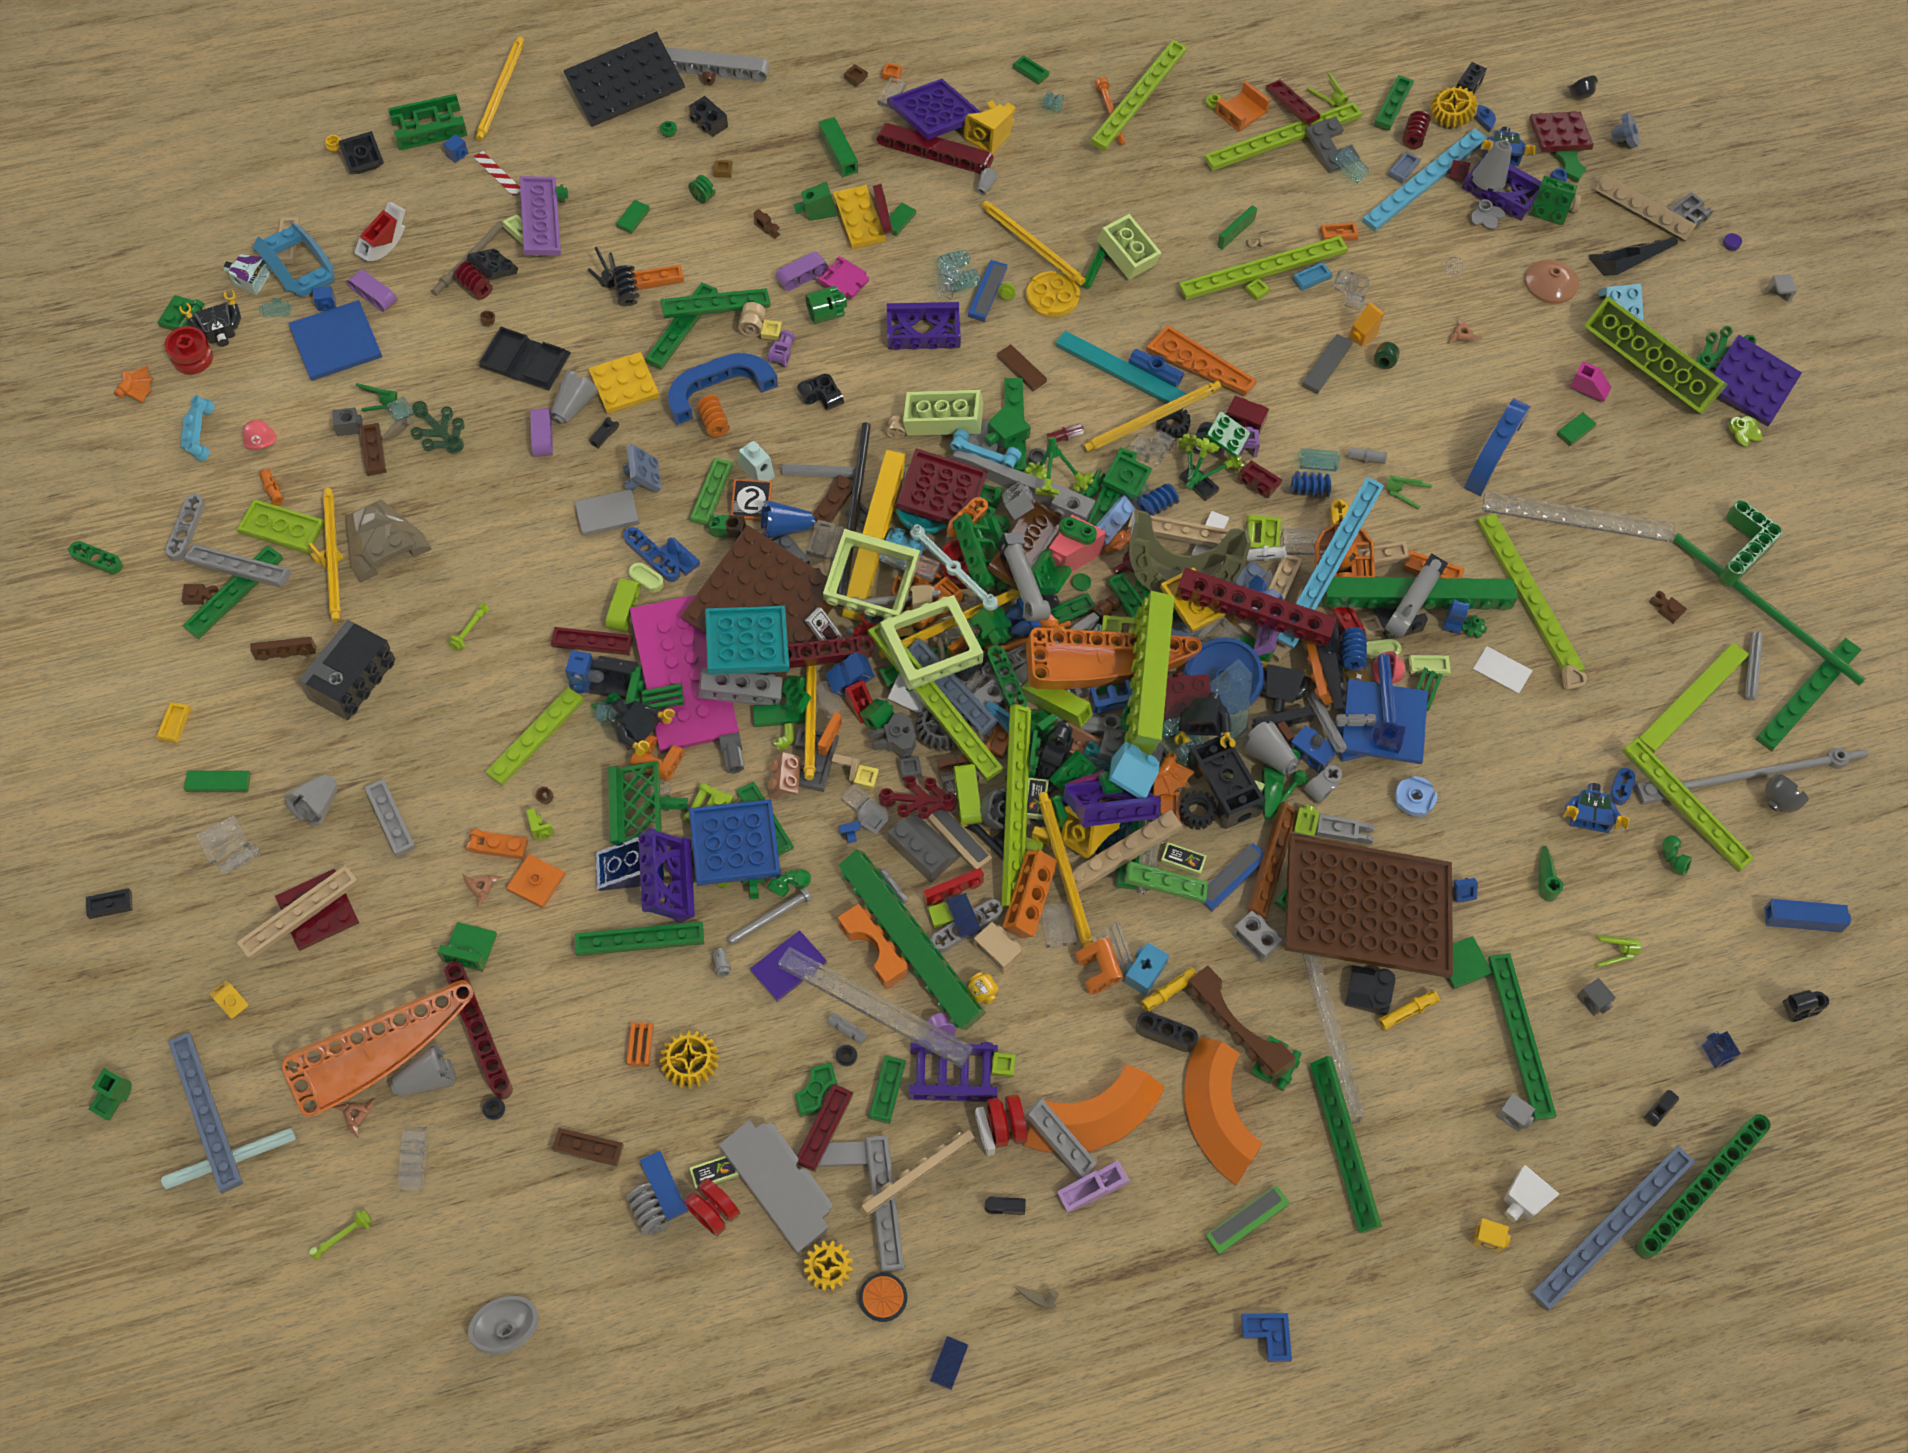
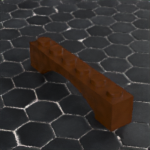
[1188,965,1295,1081]

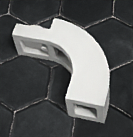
[355,202,406,261]

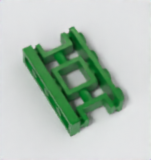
[388,94,468,150]
[952,513,1014,593]

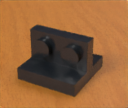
[589,656,639,700]

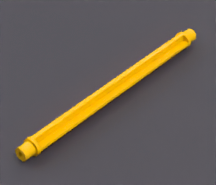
[475,36,524,141]
[982,201,1085,285]
[1084,381,1222,452]
[322,488,341,623]
[878,588,1020,659]
[803,652,816,780]
[1038,792,1093,947]

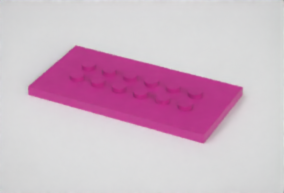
[630,595,739,753]

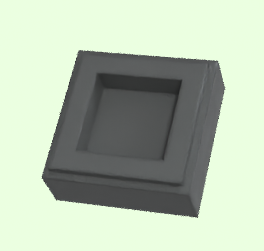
[899,756,922,780]

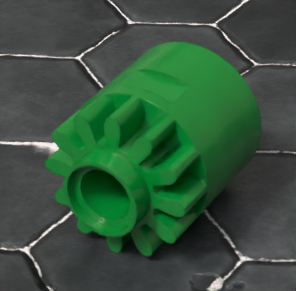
[805,285,847,325]

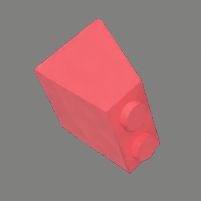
[1049,515,1106,572]

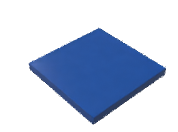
[289,300,382,381]
[1342,679,1428,765]
[689,799,781,886]

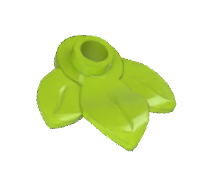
[1728,416,1763,447]

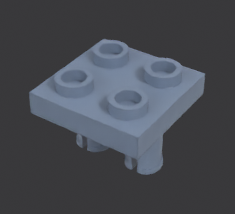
[622,444,662,493]

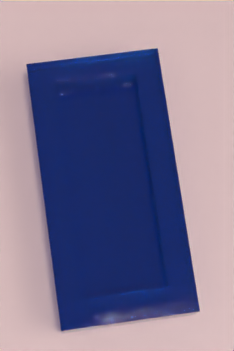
[946,893,981,939]
[930,1336,968,1391]

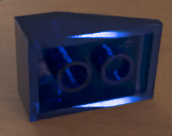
[595,837,664,891]

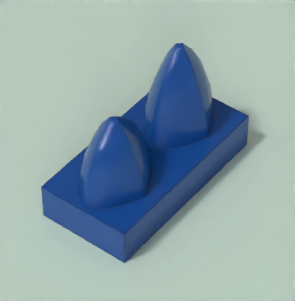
[660,537,700,576]
[1006,597,1041,635]

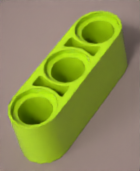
[605,578,641,632]
[953,764,982,825]

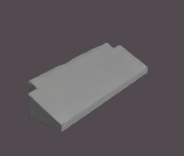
[719,1120,832,1254]

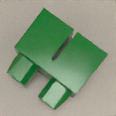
[969,607,1014,645]

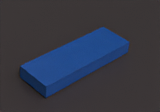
[640,1151,688,1222]

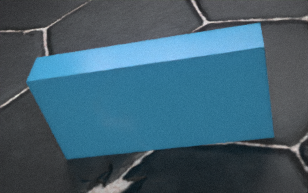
[1292,262,1333,291]

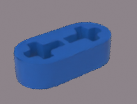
[1610,768,1636,805]

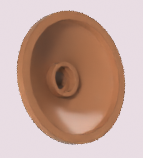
[1525,260,1579,304]

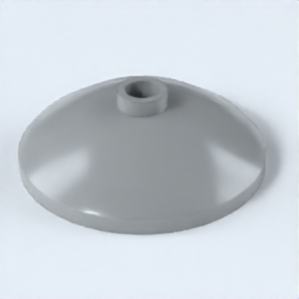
[468,1296,539,1355]

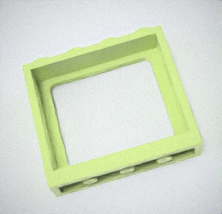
[823,529,920,619]
[880,595,983,690]

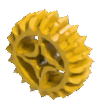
[1430,86,1478,129]
[660,1030,719,1089]

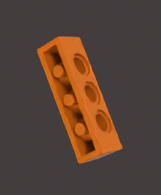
[1002,850,1057,938]

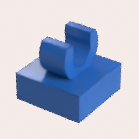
[838,821,861,843]
[1454,878,1478,903]

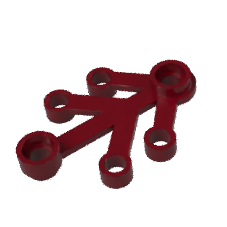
[879,776,958,819]

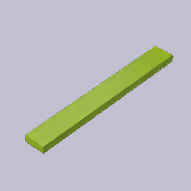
[1639,642,1749,753]
[1622,737,1754,872]

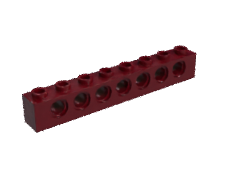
[1175,567,1337,646]

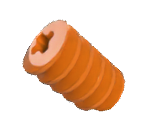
[697,394,730,437]

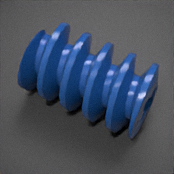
[1290,471,1331,498]
[1136,483,1180,516]
[1342,627,1367,671]

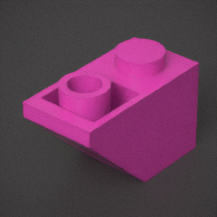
[1570,361,1612,402]

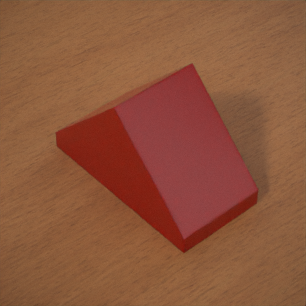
[360,210,397,247]
[845,679,873,724]

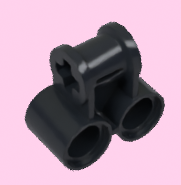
[1041,722,1074,768]

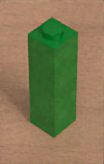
[819,117,858,177]

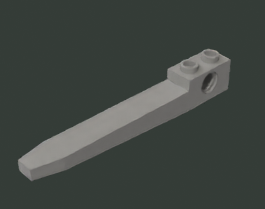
[952,450,1095,522]
[973,612,1099,710]

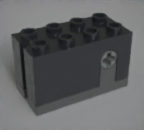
[299,620,396,721]

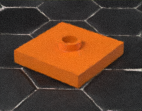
[507,854,566,908]

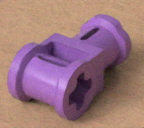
[768,330,796,367]

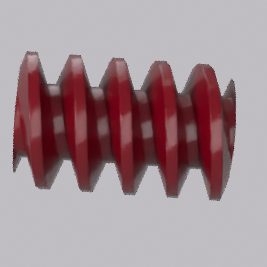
[1402,111,1431,150]
[455,261,493,300]

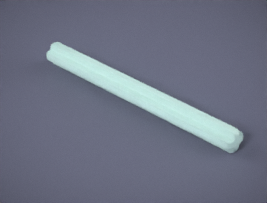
[161,1128,296,1189]

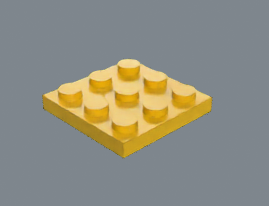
[588,352,660,414]

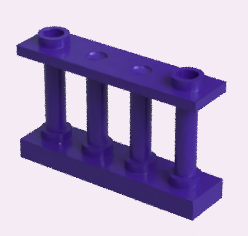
[909,1040,998,1102]

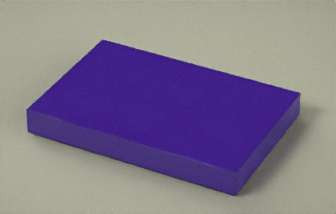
[750,930,827,1002]

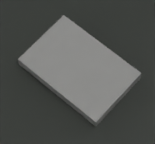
[575,489,640,536]

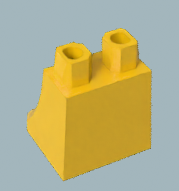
[964,103,1016,154]
[1061,799,1120,858]

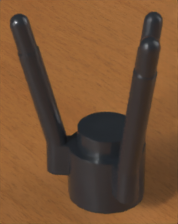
[588,246,616,288]

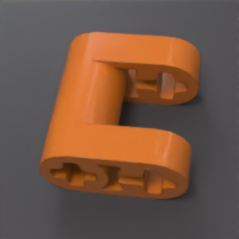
[630,734,685,782]
[1075,938,1124,994]

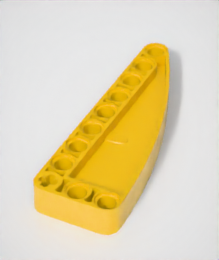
[842,450,906,622]

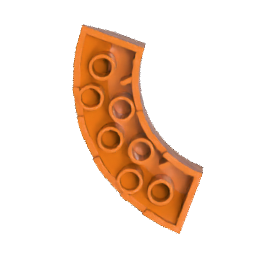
[1184,1037,1263,1186]
[1024,1064,1165,1153]

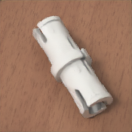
[1247,546,1287,561]

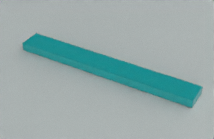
[1056,330,1188,404]

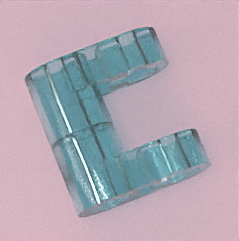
[936,249,981,292]
[1162,717,1204,762]

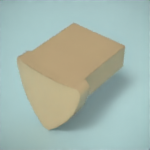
[910,584,934,610]
[832,753,861,782]

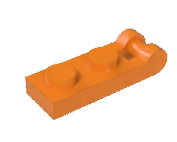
[466,829,528,860]

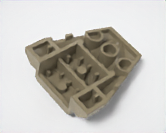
[346,500,432,583]

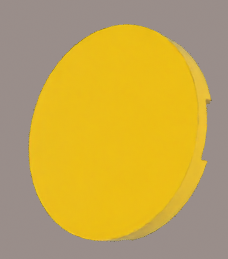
[1026,271,1080,317]

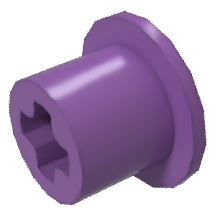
[928,1013,956,1043]

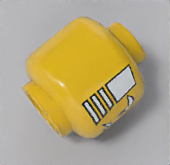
[967,972,999,1005]

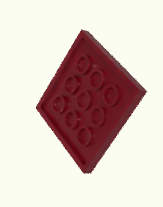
[896,448,988,524]

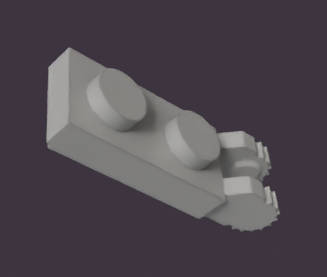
[1316,814,1375,845]

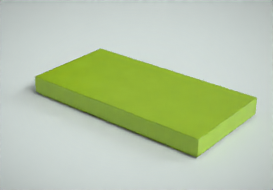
[236,499,325,554]

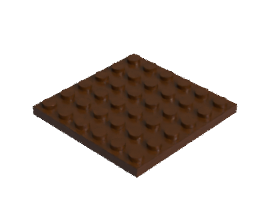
[681,525,838,680]

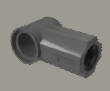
[719,732,744,774]

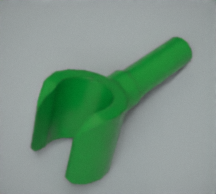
[592,692,621,709]

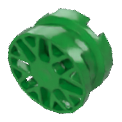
[688,175,716,204]

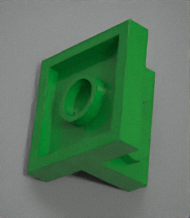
[1031,550,1072,595]

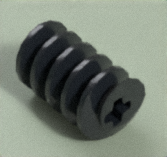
[613,265,640,306]

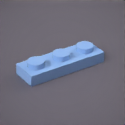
[1096,495,1136,545]

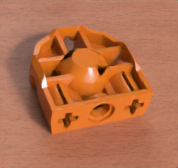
[1313,522,1375,577]
[892,563,963,632]

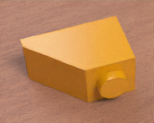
[1349,302,1384,347]

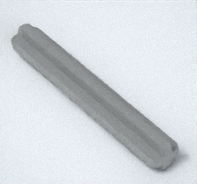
[781,464,856,478]
[1745,632,1763,701]
[1307,692,1347,753]

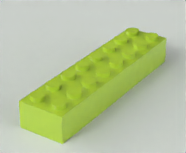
[1584,296,1728,414]
[1124,591,1174,755]

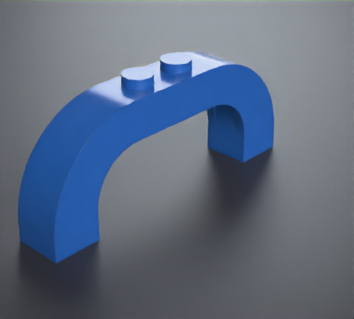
[668,353,778,425]
[1464,398,1531,496]

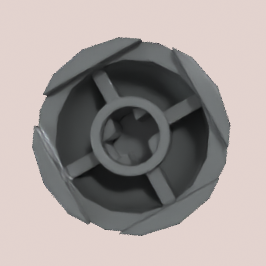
[1765,773,1809,813]
[980,788,1007,831]

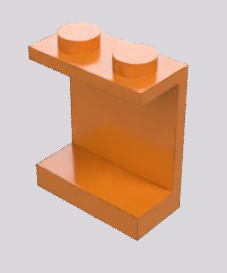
[1215,81,1270,132]

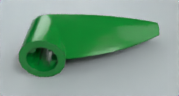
[1262,767,1285,819]
[1539,846,1564,902]

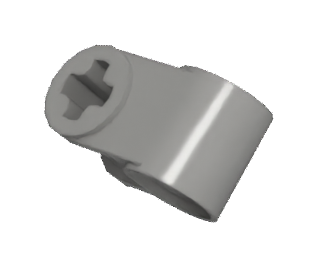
[1304,765,1342,804]

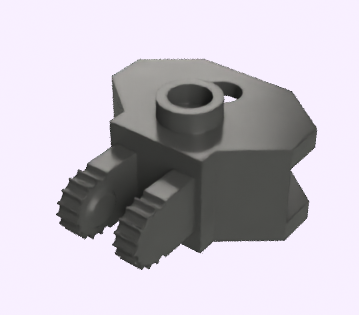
[869,712,916,758]

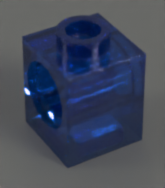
[1372,721,1405,753]
[1702,1031,1741,1068]

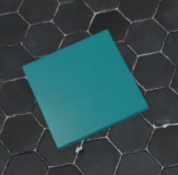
[705,606,789,675]

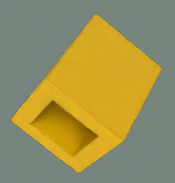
[1473,1218,1511,1253]

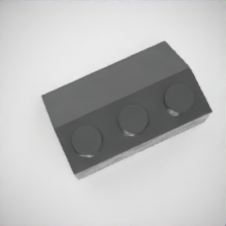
[888,815,961,883]

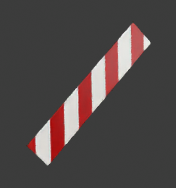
[474,151,520,196]

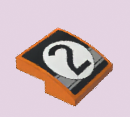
[731,479,773,521]

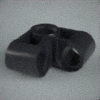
[797,373,844,410]
[1782,990,1829,1022]

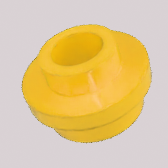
[325,135,341,151]

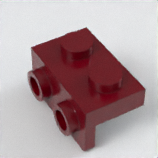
[1238,460,1282,498]

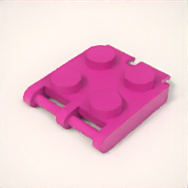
[816,256,869,299]

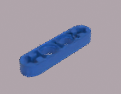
[624,527,680,582]

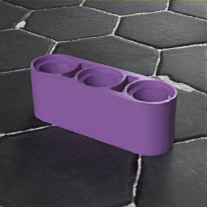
[775,251,828,291]
[347,269,397,312]
[530,408,553,457]

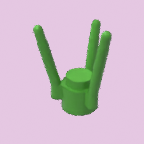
[1386,475,1432,509]

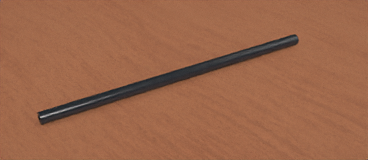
[837,422,871,607]

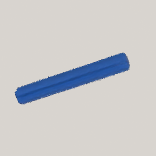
[1378,654,1396,727]

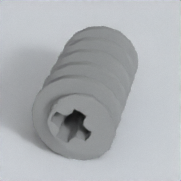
[626,1183,669,1236]

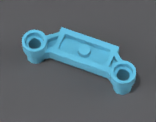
[180,395,215,462]
[950,429,1022,468]

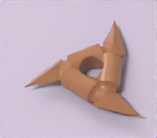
[1450,317,1482,343]
[462,873,503,909]
[332,1097,376,1138]

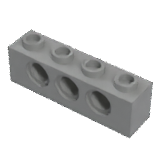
[698,667,782,706]

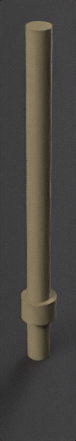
[432,221,503,295]

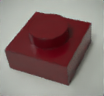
[1449,160,1471,180]

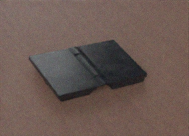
[479,327,571,391]

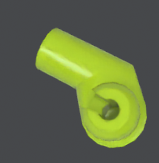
[774,723,794,750]

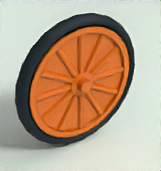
[859,1273,907,1322]

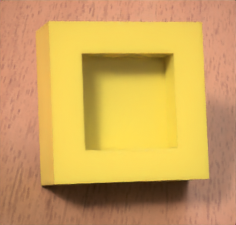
[761,320,782,341]
[854,765,879,790]

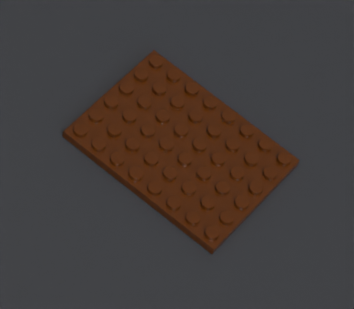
[1284,835,1453,978]

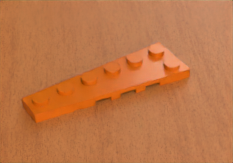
[1146,324,1257,396]

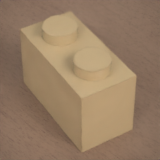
[973,922,1022,974]

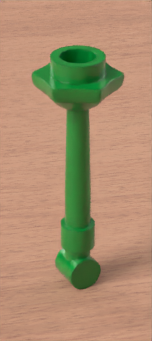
[1270,770,1309,820]

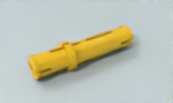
[1140,967,1197,1012]
[1378,990,1440,1031]

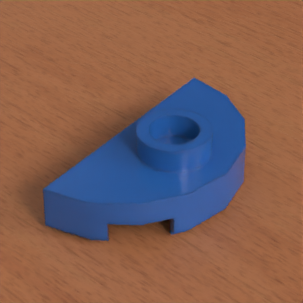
[1474,105,1496,132]

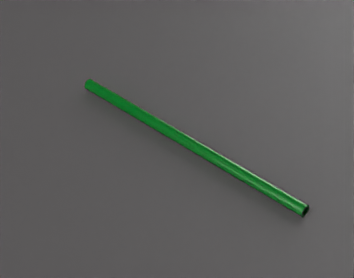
[1672,533,1866,686]

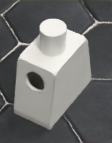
[1503,1165,1559,1222]

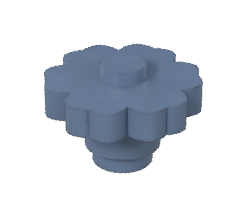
[1611,112,1640,148]

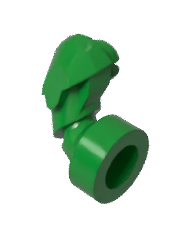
[1662,835,1692,876]
[767,869,811,897]

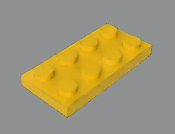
[833,185,886,249]

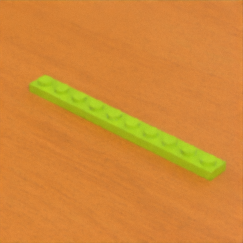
[1090,40,1187,152]
[1204,102,1362,171]
[1179,236,1348,300]
[1477,513,1585,672]
[868,623,1003,781]
[1002,704,1031,908]

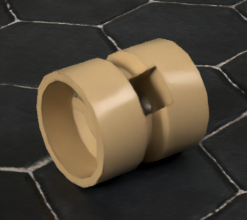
[738,302,766,337]

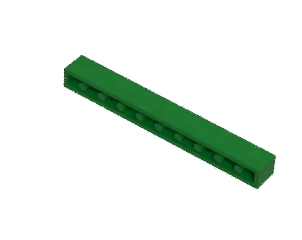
[1322,577,1518,610]
[838,849,986,1030]

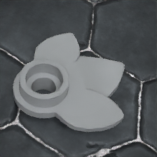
[1471,199,1506,230]

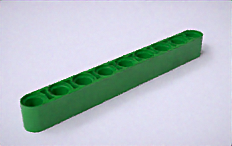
[1635,1114,1771,1260]

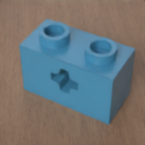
[1123,942,1170,996]

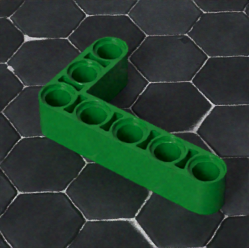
[1720,500,1783,586]

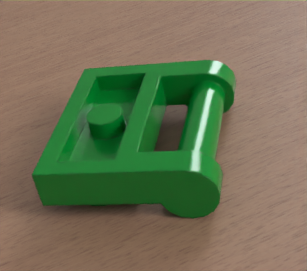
[157,295,205,331]

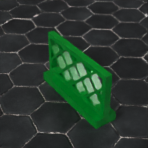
[608,761,662,849]

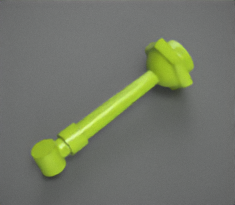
[448,603,489,651]
[309,1209,372,1260]

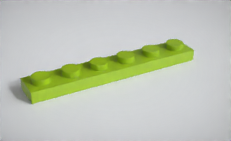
[486,687,584,786]

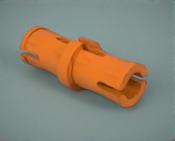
[259,469,284,505]

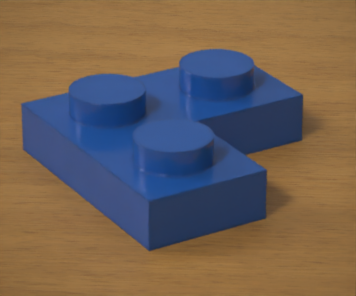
[1241,1313,1292,1362]

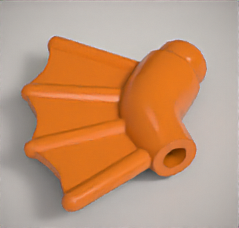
[114,366,153,403]
[1103,528,1131,554]
[1153,752,1195,797]

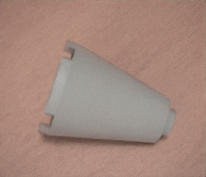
[1472,140,1512,192]
[551,370,598,424]
[1243,721,1298,775]
[390,1044,456,1097]

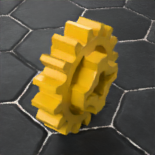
[804,1241,853,1292]

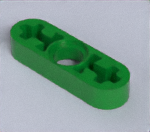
[68,541,123,574]

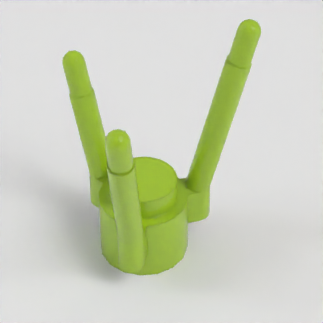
[1307,72,1349,107]
[1596,935,1641,967]

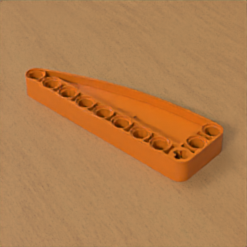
[1026,627,1202,689]
[282,980,473,1117]

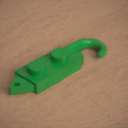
[625,665,645,704]

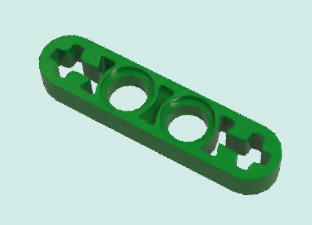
[987,645,1027,711]

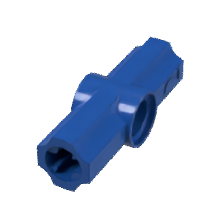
[1128,349,1184,387]

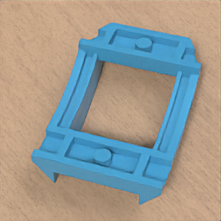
[253,221,334,297]

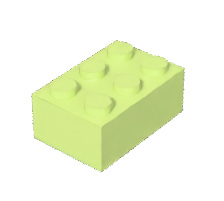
[1097,214,1162,280]

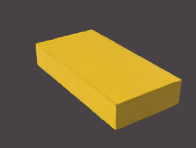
[156,702,192,744]

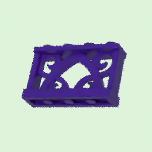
[1462,151,1542,221]
[887,302,961,350]
[1063,780,1161,827]
[638,828,695,923]

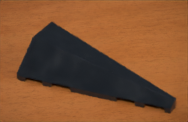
[1589,237,1678,276]
[1310,623,1345,711]

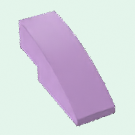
[1058,1161,1131,1212]

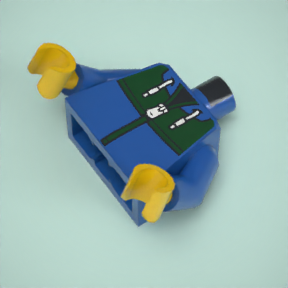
[1481,126,1536,166]
[1563,783,1630,833]

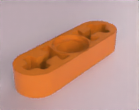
[947,497,988,538]

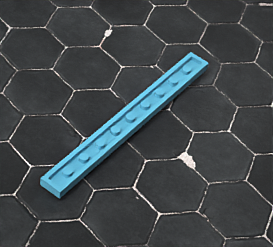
[1362,128,1488,232]
[1277,477,1384,649]

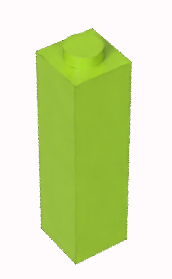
[1021,681,1093,728]

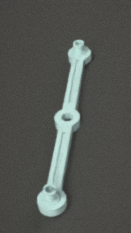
[910,524,998,611]

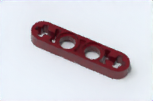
[873,184,893,235]

